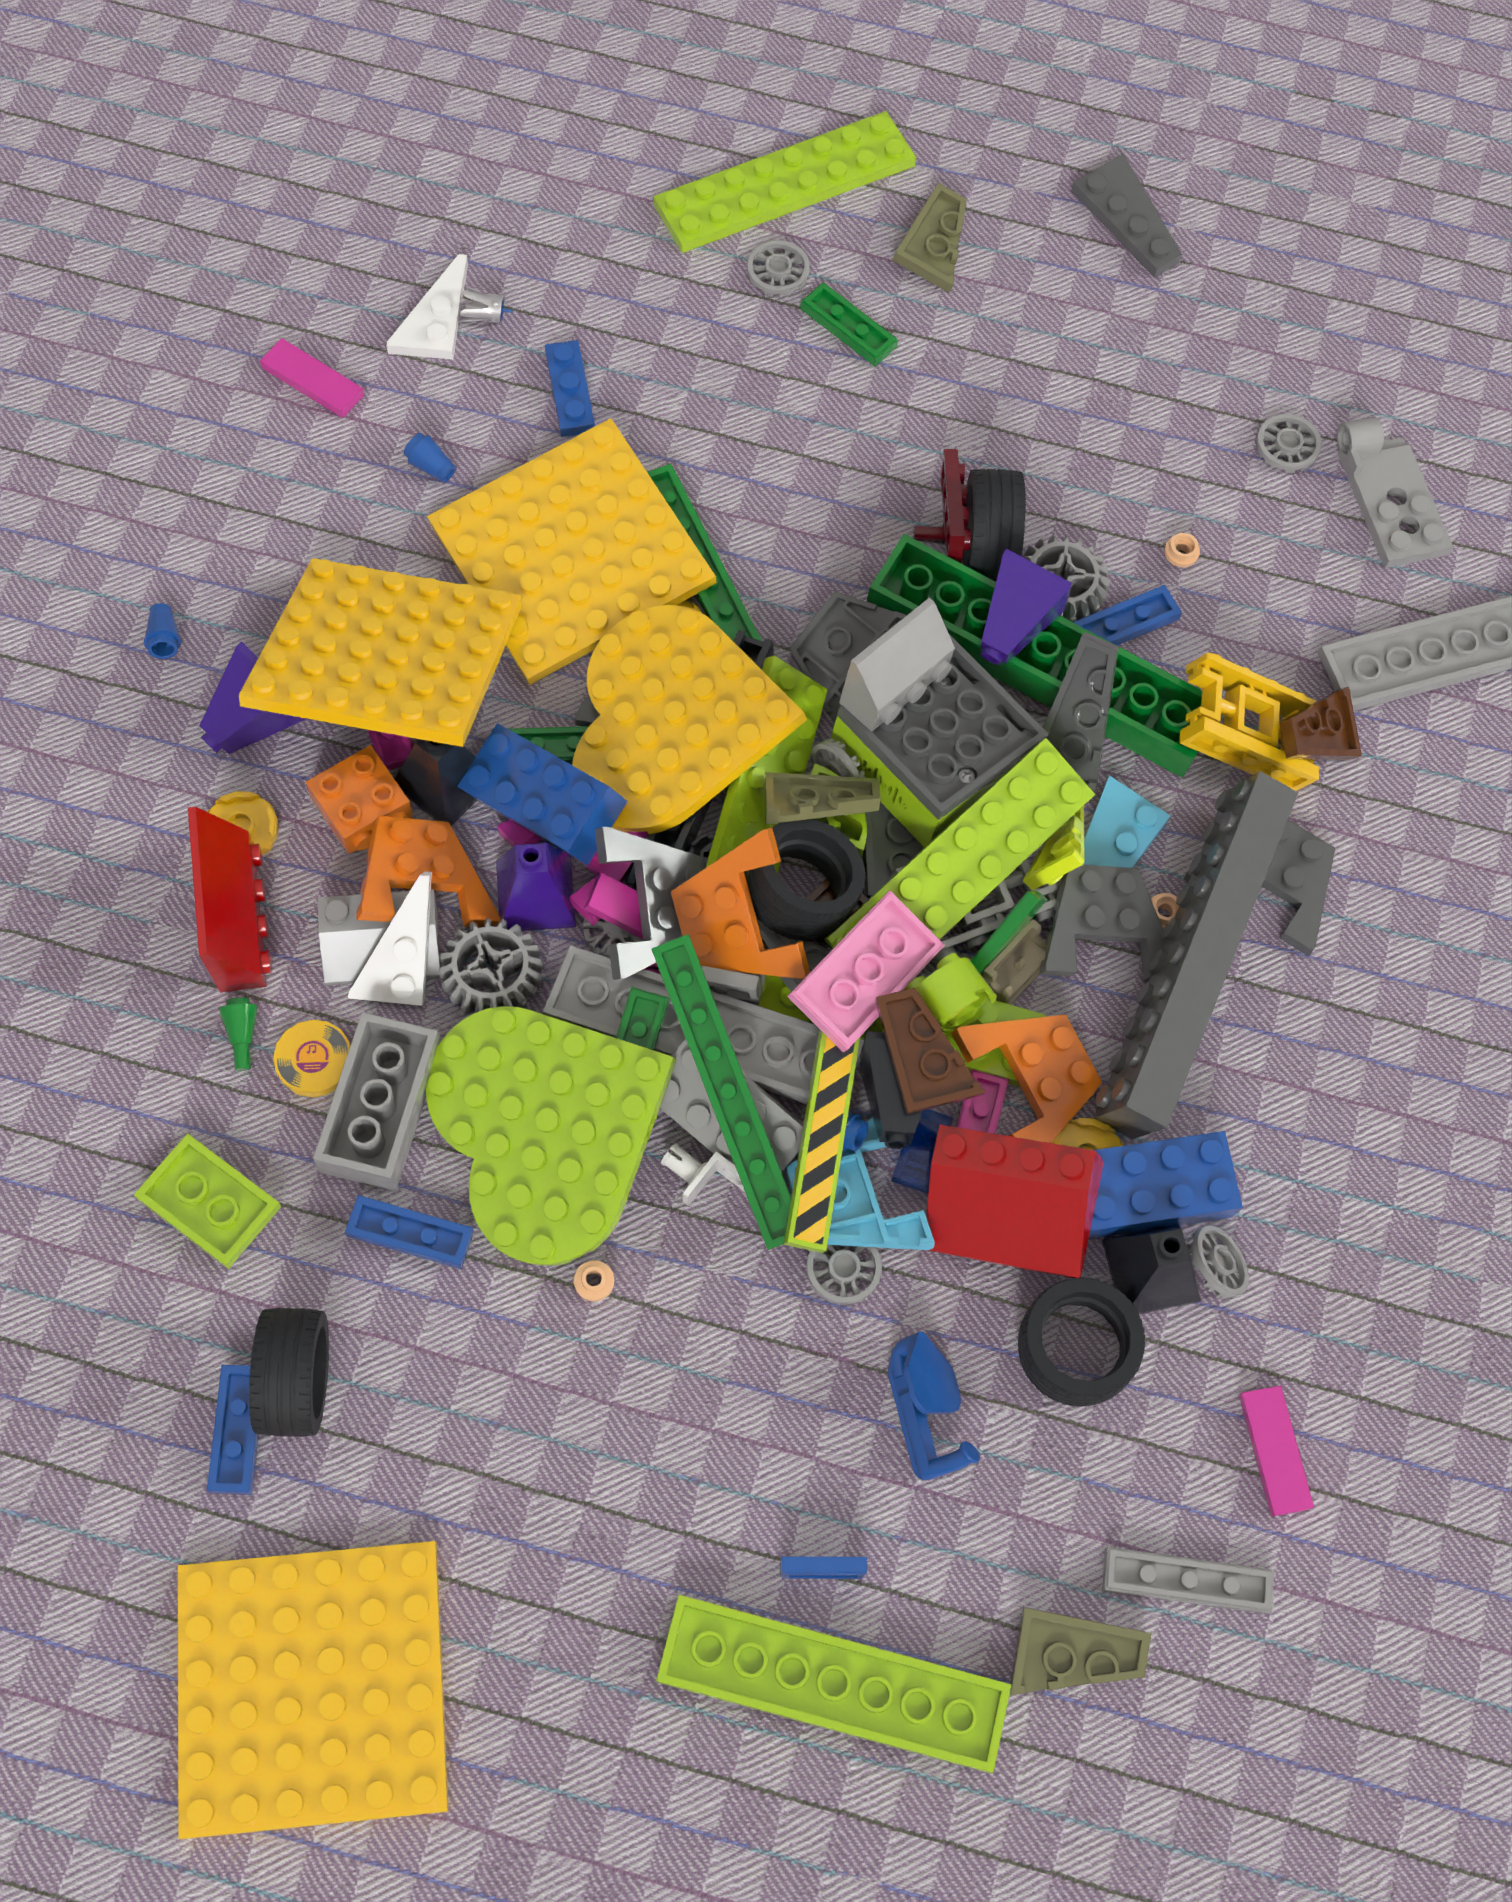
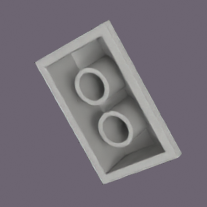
[839,598,955,731]
[317,889,441,986]

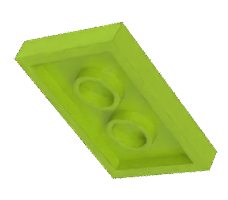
[134,1133,282,1270]

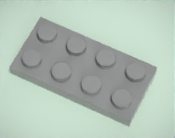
[660,1039,804,1172]

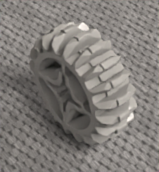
[1022,535,1110,622]
[439,918,544,1015]

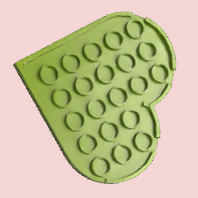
[426,1006,677,1266]

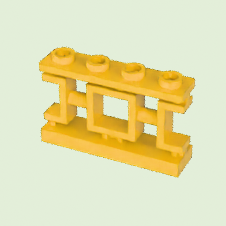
[1179,652,1319,791]

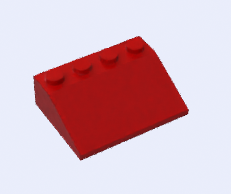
[187,806,272,993]
[926,1125,1104,1279]

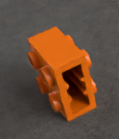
[305,745,413,855]

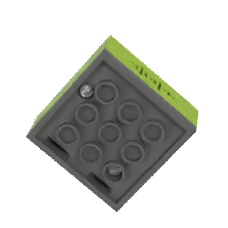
[830,633,1049,847]

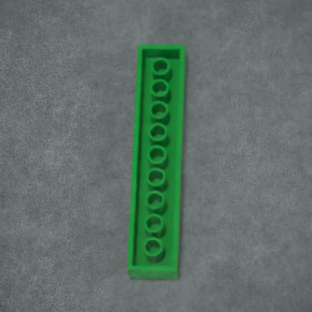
[866,534,1202,778]

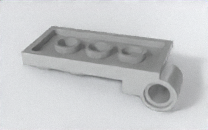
[1337,417,1454,568]

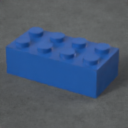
[457,723,628,866]
[1089,1131,1243,1240]

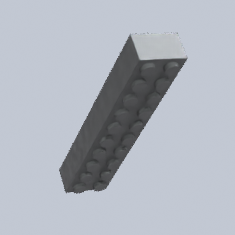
[1094,771,1298,1139]

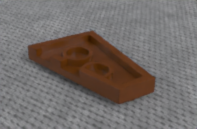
[1279,686,1362,760]
[875,987,986,1114]

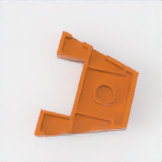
[356,816,501,928]
[671,827,810,979]
[950,1014,1103,1143]

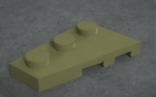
[892,183,967,293]
[764,772,881,824]
[1010,1607,1151,1695]

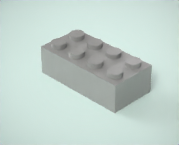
[313,1012,441,1192]

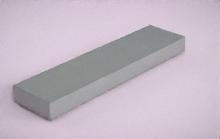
[1102,1547,1274,1614]

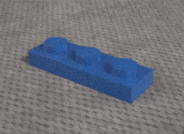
[544,340,595,437]
[1073,584,1182,646]
[344,1195,474,1270]
[207,1365,259,1495]

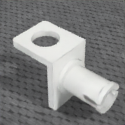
[661,1143,745,1206]

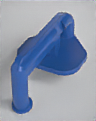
[888,1331,980,1481]

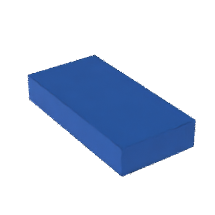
[780,1556,867,1579]

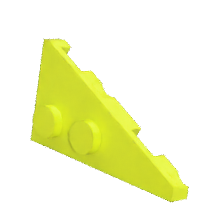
[1022,806,1085,891]

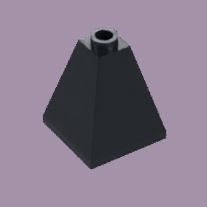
[395,739,477,826]
[859,1031,923,1149]
[1102,1225,1201,1314]

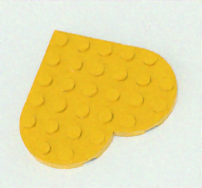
[572,605,807,834]

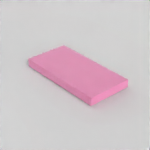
[787,891,945,1053]

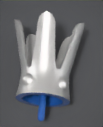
[460,286,513,323]

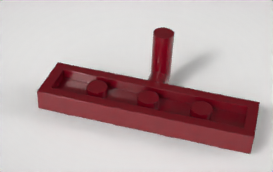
[913,449,971,563]

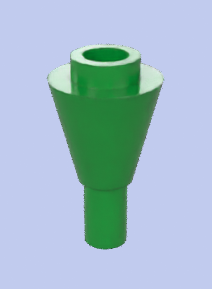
[218,997,258,1071]

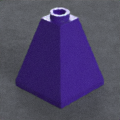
[980,549,1072,665]
[199,641,306,754]
[496,843,576,931]

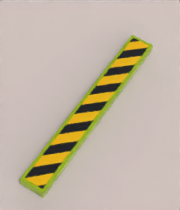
[784,937,860,1253]

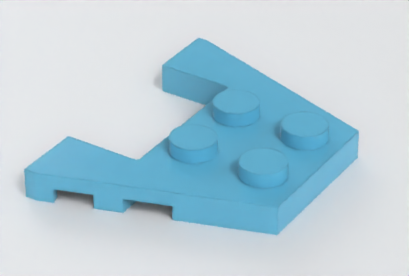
[786,1118,935,1250]

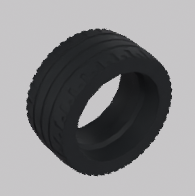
[962,469,1026,578]
[744,819,866,941]
[1018,1277,1145,1407]
[249,1308,329,1437]

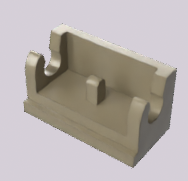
[982,919,1048,1005]

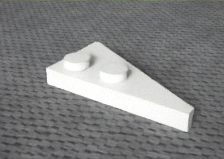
[386,254,468,360]
[348,871,432,1006]

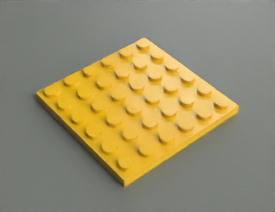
[427,418,717,685]
[239,558,522,747]
[178,1541,449,1839]

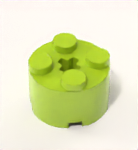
[905,952,997,1038]

